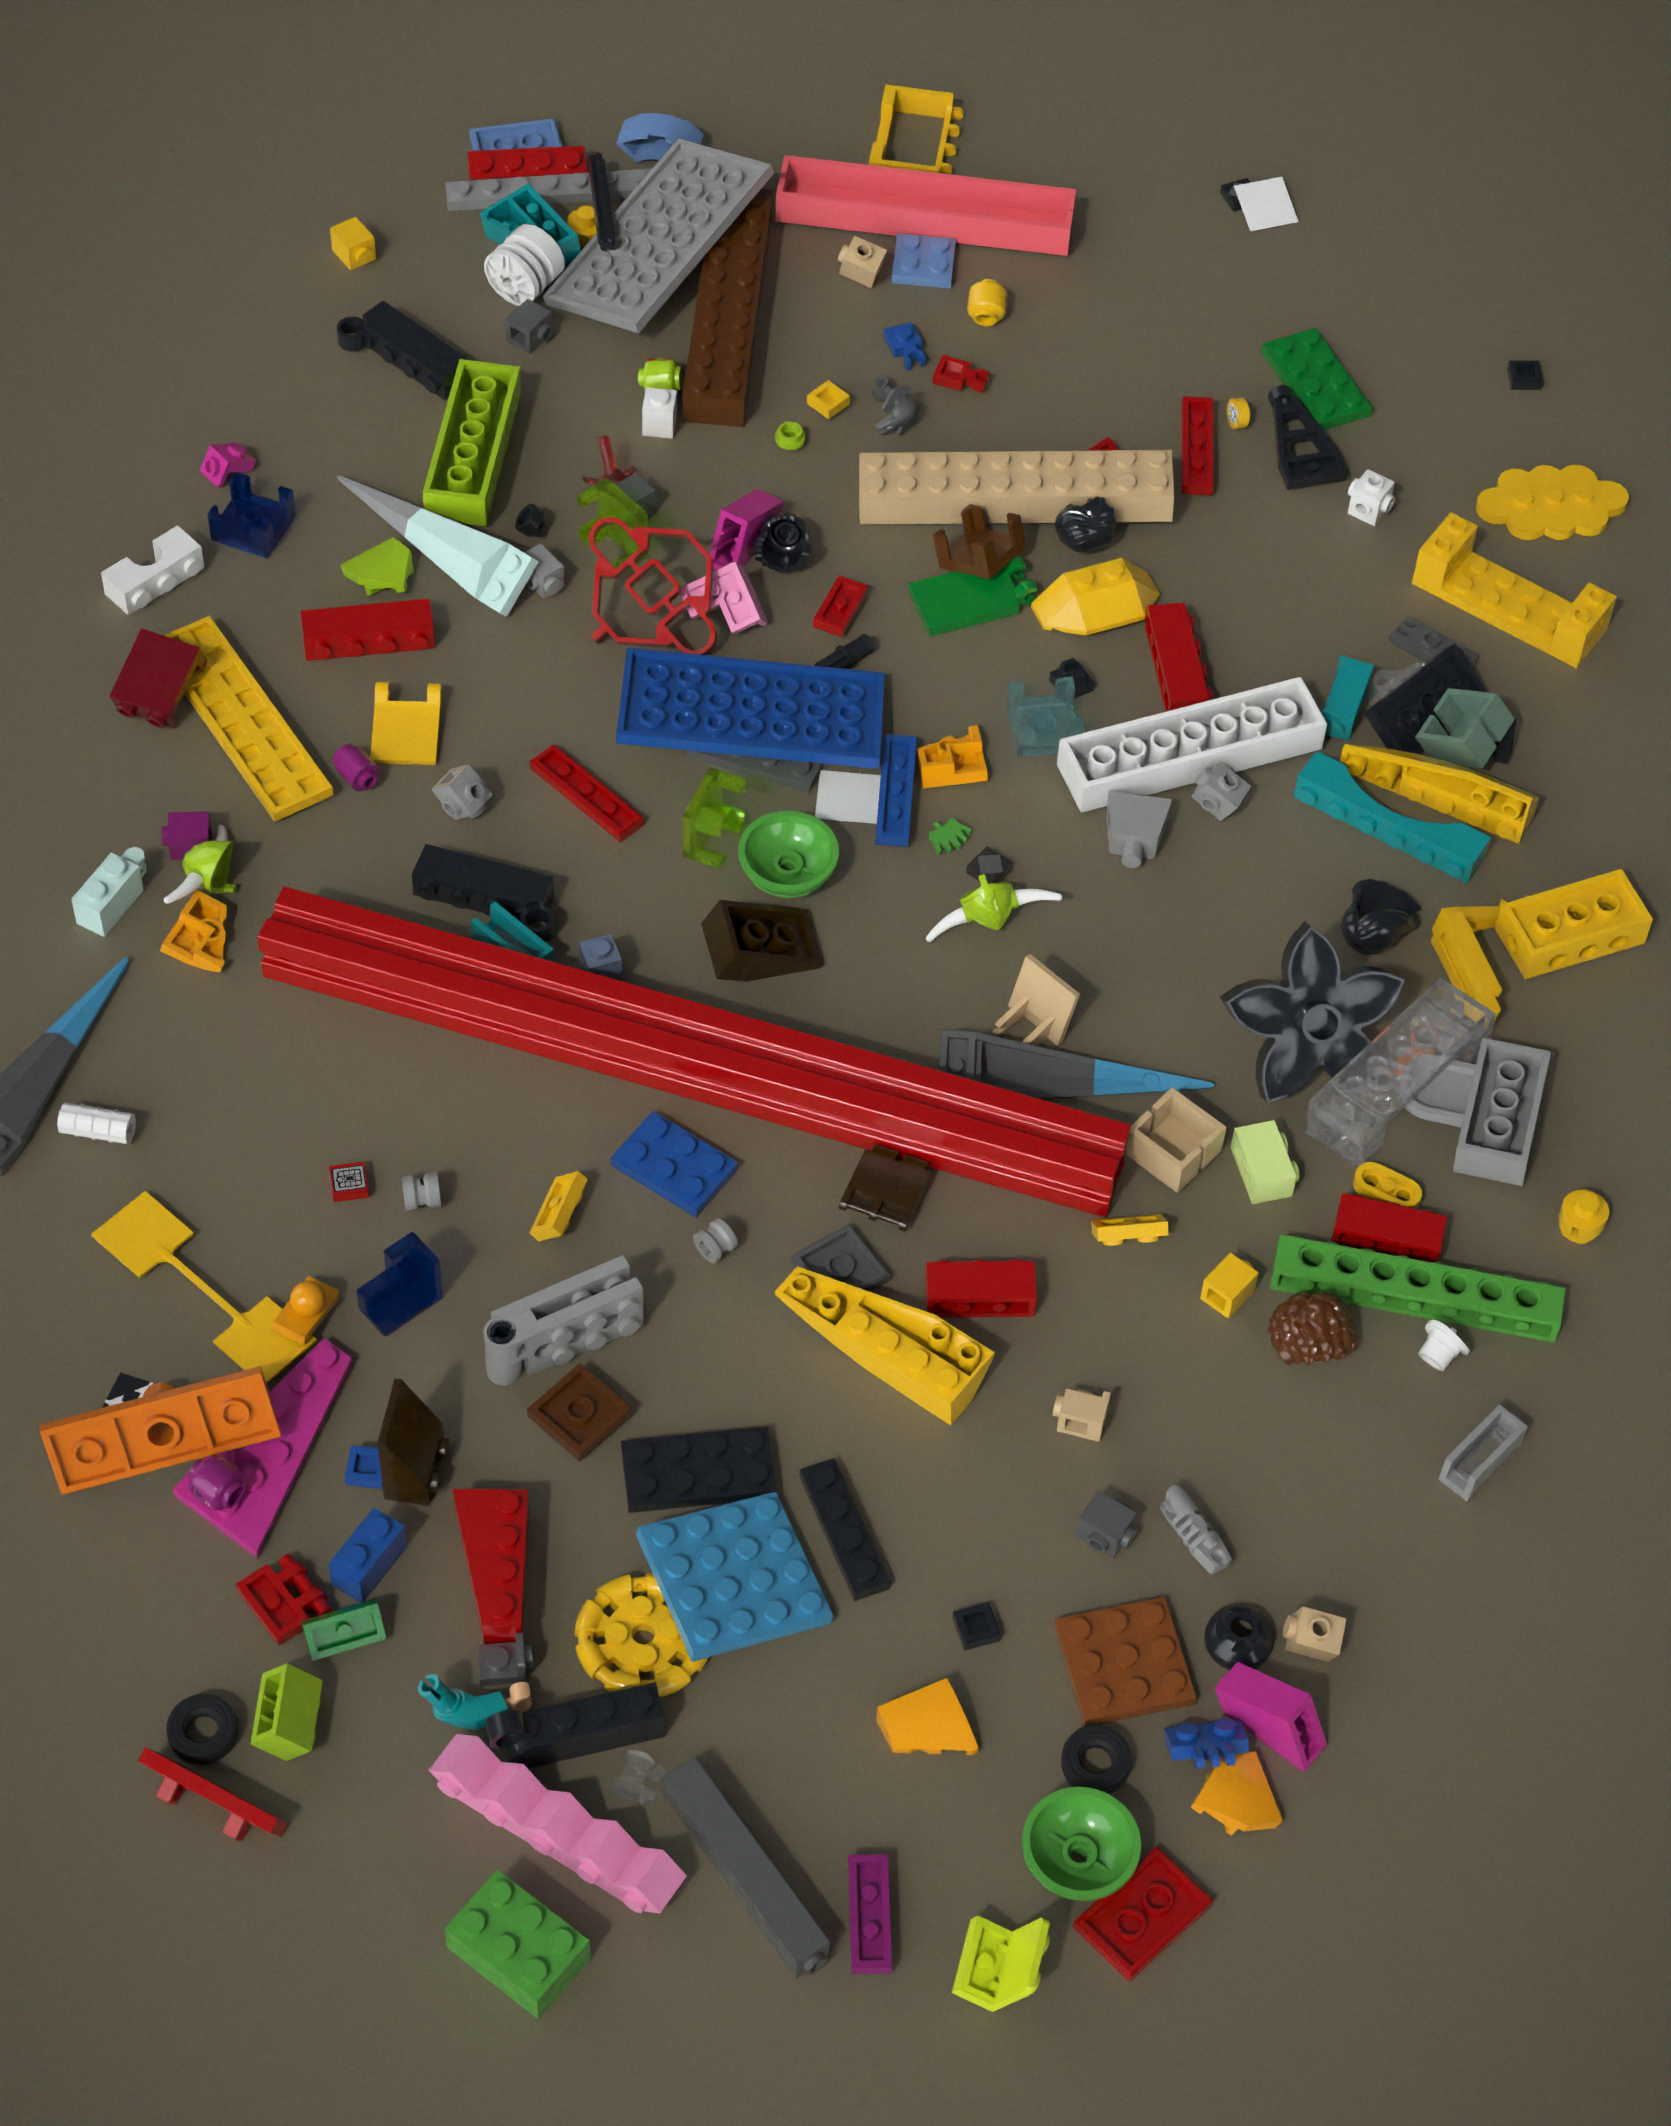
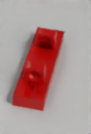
[138,1747,289,1841]

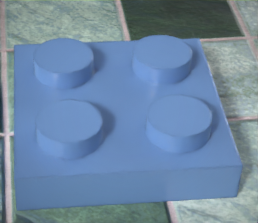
[892,233,956,289]

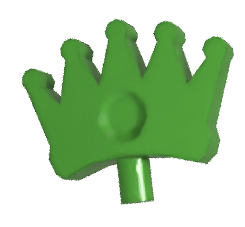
[928,818,971,855]

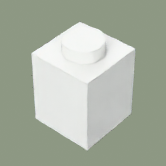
[642,387,677,439]

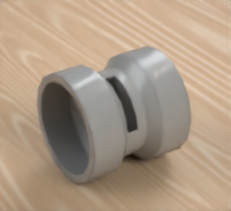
[401,1172,441,1211]

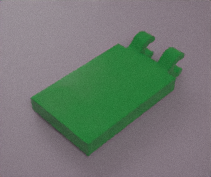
[908,557,1037,637]

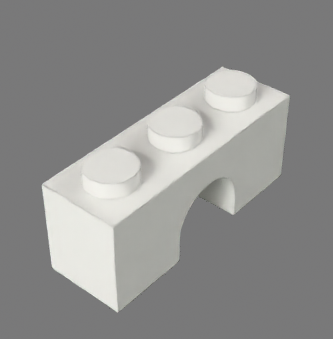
[101,525,204,616]

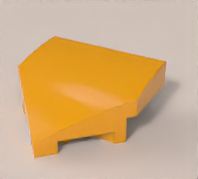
[1191,1751,1283,1836]

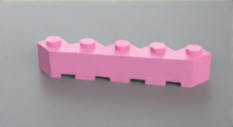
[429,1734,687,1914]

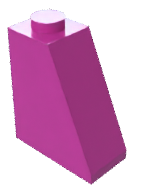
[709,489,784,570]
[1215,1662,1327,1772]

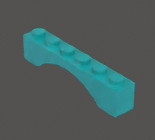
[1293,751,1492,884]

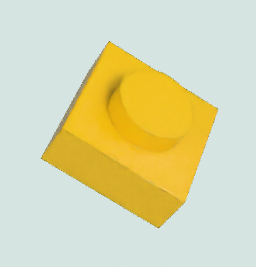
[807,380,850,420]

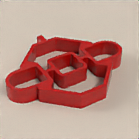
[589,517,717,655]

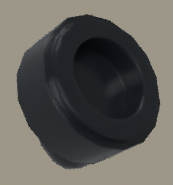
[515,504,547,537]

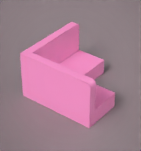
[680,562,769,635]

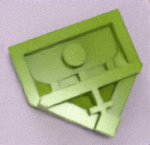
[341,537,415,596]

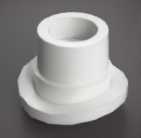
[1418,1320,1470,1371]

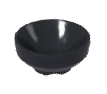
[1204,1604,1274,1670]

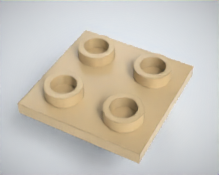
[992,954,1080,1046]

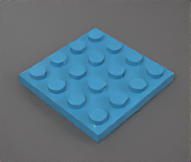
[636,1492,834,1662]

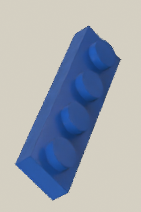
[875,734,917,847]

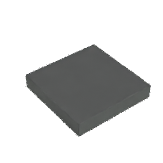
[790,1224,890,1292]

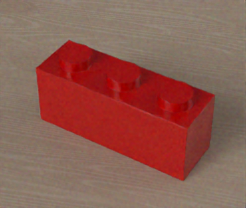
[1331,1193,1447,1262]
[924,1259,1037,1318]

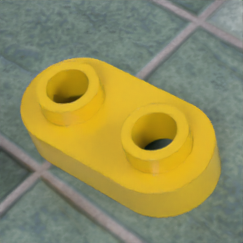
[1353,1162,1422,1209]

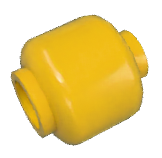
[967,279,1007,326]

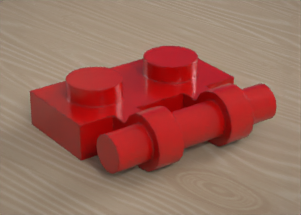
[235,1553,333,1646]

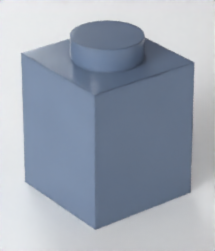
[579,934,622,981]

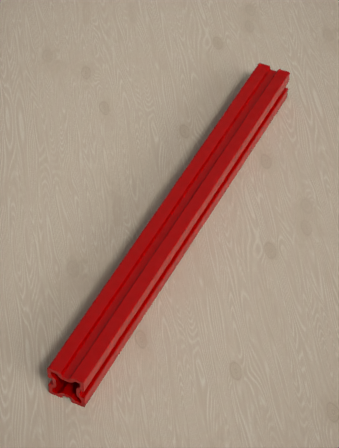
[257,886,1131,1218]

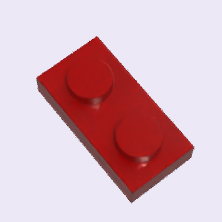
[813,575,868,637]

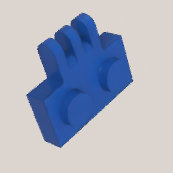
[1164,1719,1249,1769]

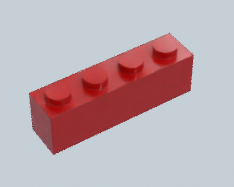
[300,598,435,661]
[1144,602,1213,712]

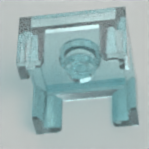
[1006,677,1084,757]

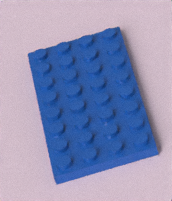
[616,647,885,769]

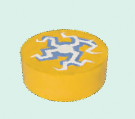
[1227,397,1250,429]

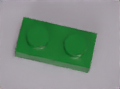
[301,1599,387,1661]

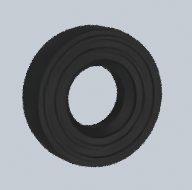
[166,1694,238,1765]
[1061,1725,1132,1794]

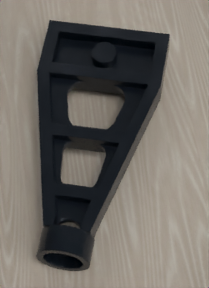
[1268,385,1347,490]

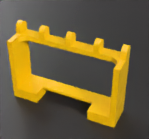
[869,84,964,174]

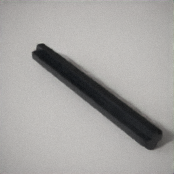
[587,152,616,252]

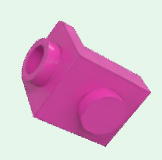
[200,442,256,487]

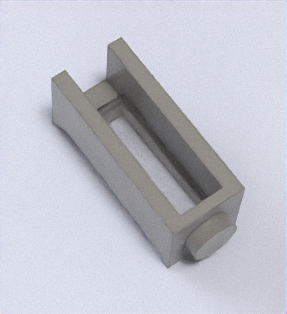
[1438,1405,1529,1502]

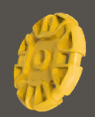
[574,1572,708,1698]

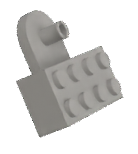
[1399,1037,1551,1186]

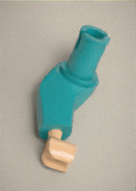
[418,1674,532,1730]

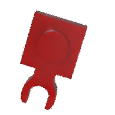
[932,354,989,392]

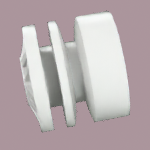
[484,224,565,306]

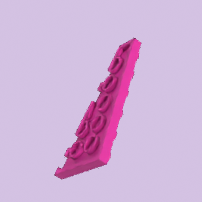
[173,1338,353,1558]

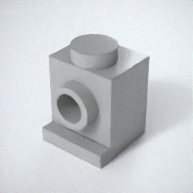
[524,544,564,599]

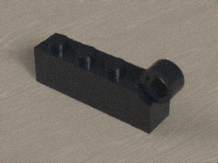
[337,301,470,401]
[412,844,555,942]
[485,1682,665,1769]

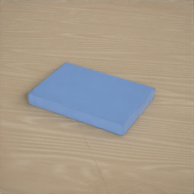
[469,118,562,151]

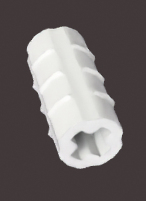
[57,1102,136,1145]

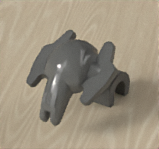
[871,375,921,436]

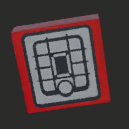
[329,1162,369,1202]

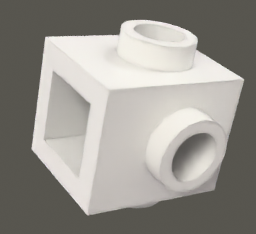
[1347,469,1395,527]

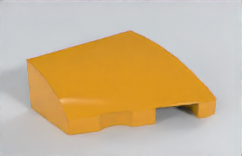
[917,725,988,789]
[160,890,227,973]
[876,1678,979,1755]

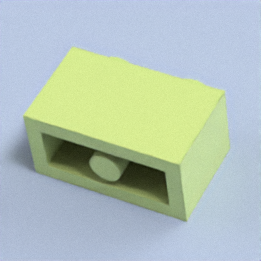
[1231,1120,1299,1205]

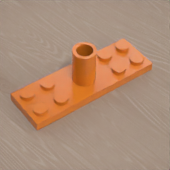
[39,1366,281,1495]

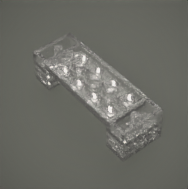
[1305,977,1496,1169]

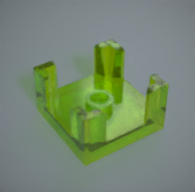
[577,478,648,568]
[683,767,747,869]

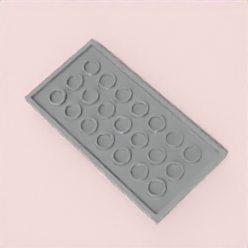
[543,138,774,334]

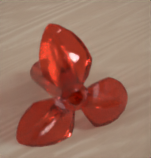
[583,435,636,487]

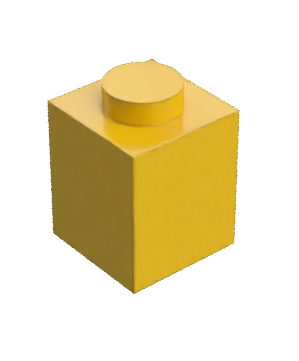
[330,216,376,271]
[1200,1253,1259,1319]

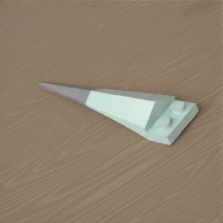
[337,475,539,617]

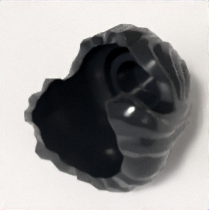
[1055,496,1116,553]
[753,511,813,573]

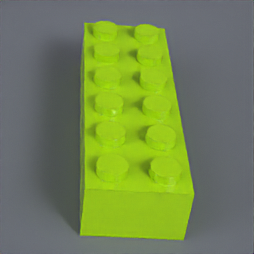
[423,359,521,526]

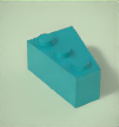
[479,183,581,271]

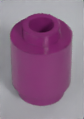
[333,743,380,791]

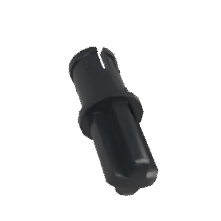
[814,634,874,669]

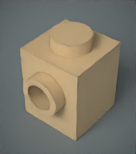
[837,235,887,288]
[1283,1606,1346,1662]

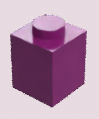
[161,812,212,860]

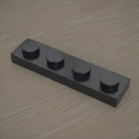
[799,1458,890,1601]

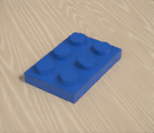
[611,1111,738,1218]

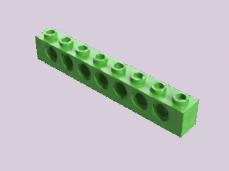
[1269,1234,1565,1343]

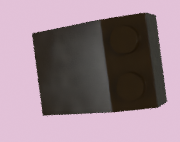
[701,900,823,982]
[377,1378,449,1506]

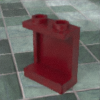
[109,628,207,728]

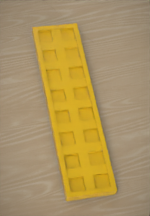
[164,615,333,822]

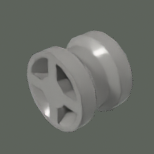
[693,1218,738,1264]

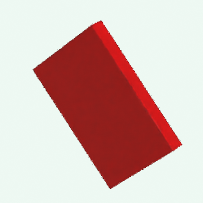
[1073,1846,1214,1983]

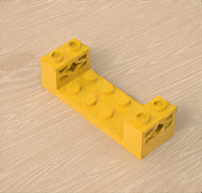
[1412,512,1617,669]

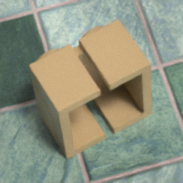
[1126,1087,1227,1193]

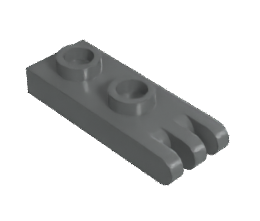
[1388,616,1479,669]

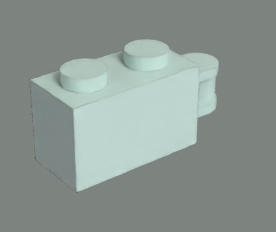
[71,847,147,937]

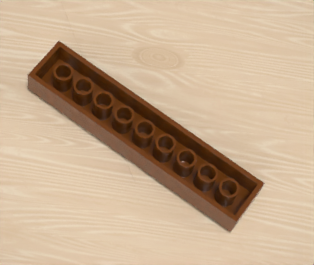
[683,189,773,427]

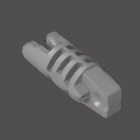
[1160,1484,1232,1575]

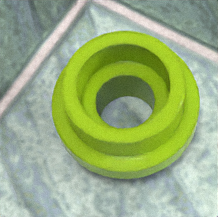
[775,421,806,450]

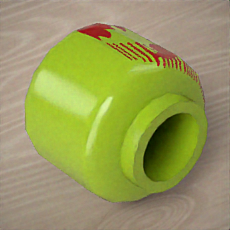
[638,358,684,393]

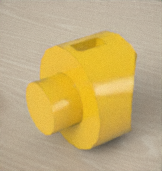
[567,206,597,248]
[1558,1189,1610,1244]

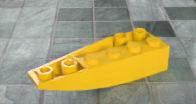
[1340,744,1540,844]
[775,1266,994,1426]

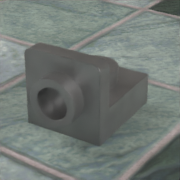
[477,1632,533,1687]

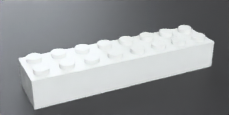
[1057,677,1327,813]

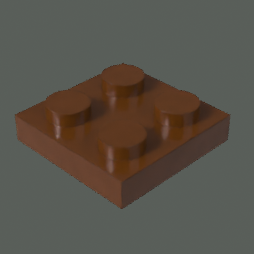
[527,1363,632,1461]

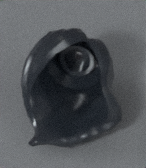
[1341,879,1420,956]

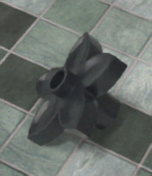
[1220,921,1405,1103]

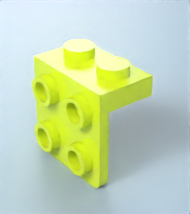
[952,1915,1050,2012]

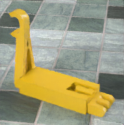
[1430,895,1528,1034]

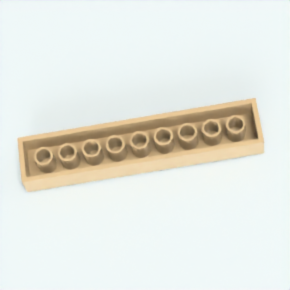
[859,450,1174,525]

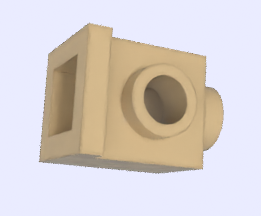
[1052,1388,1111,1442]

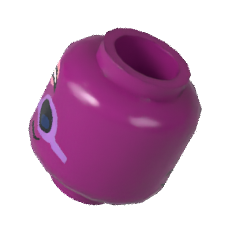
[188,1454,246,1511]

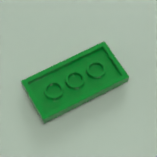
[1261,328,1372,431]

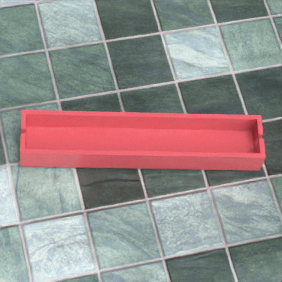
[775,155,1076,256]

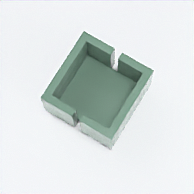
[1415,688,1515,769]

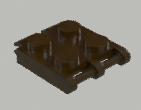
[839,1144,931,1232]

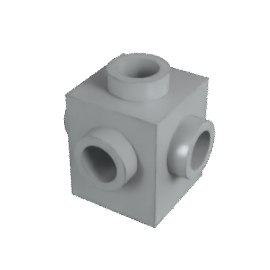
[1191,761,1251,821]
[431,764,493,820]

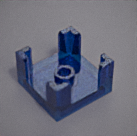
[207,472,296,559]

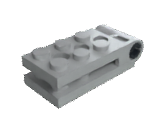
[483,1255,643,1386]

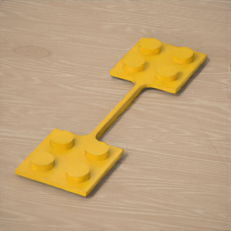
[91,1191,317,1384]

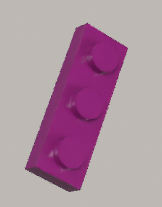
[848,1854,892,1974]

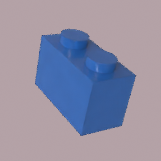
[329,1508,407,1603]

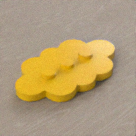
[1476,465,1629,540]

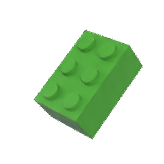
[444,1869,591,2020]

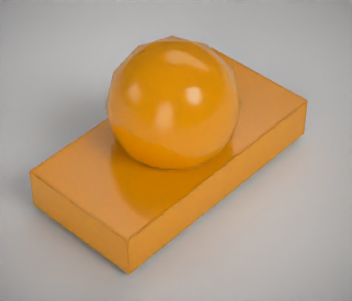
[272,1276,340,1345]

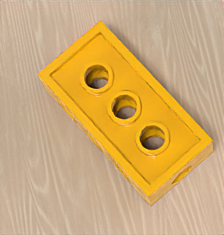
[1495,869,1653,979]

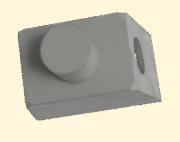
[1106,791,1172,868]

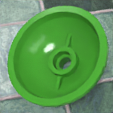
[738,811,839,898]
[1022,1787,1141,1901]

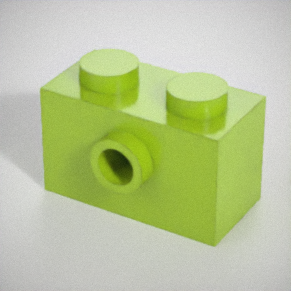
[250,1663,323,1761]

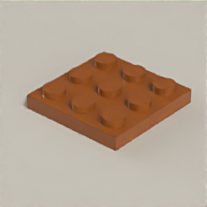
[1054,1597,1197,1727]

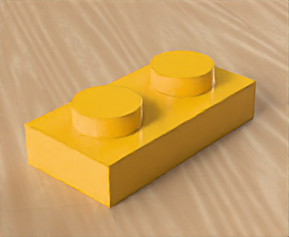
[529,1171,588,1242]
[1091,1214,1169,1246]

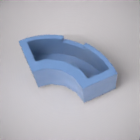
[616,113,704,163]

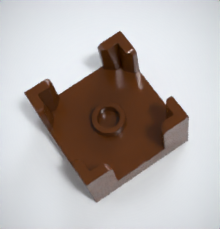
[933,504,1026,579]

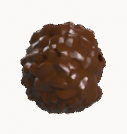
[1268,1292,1358,1365]

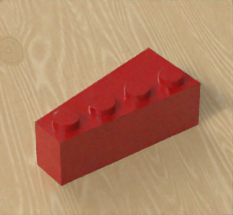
[452,1489,529,1644]

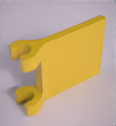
[370,682,442,765]

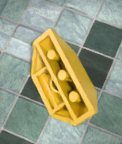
[1031,558,1160,636]

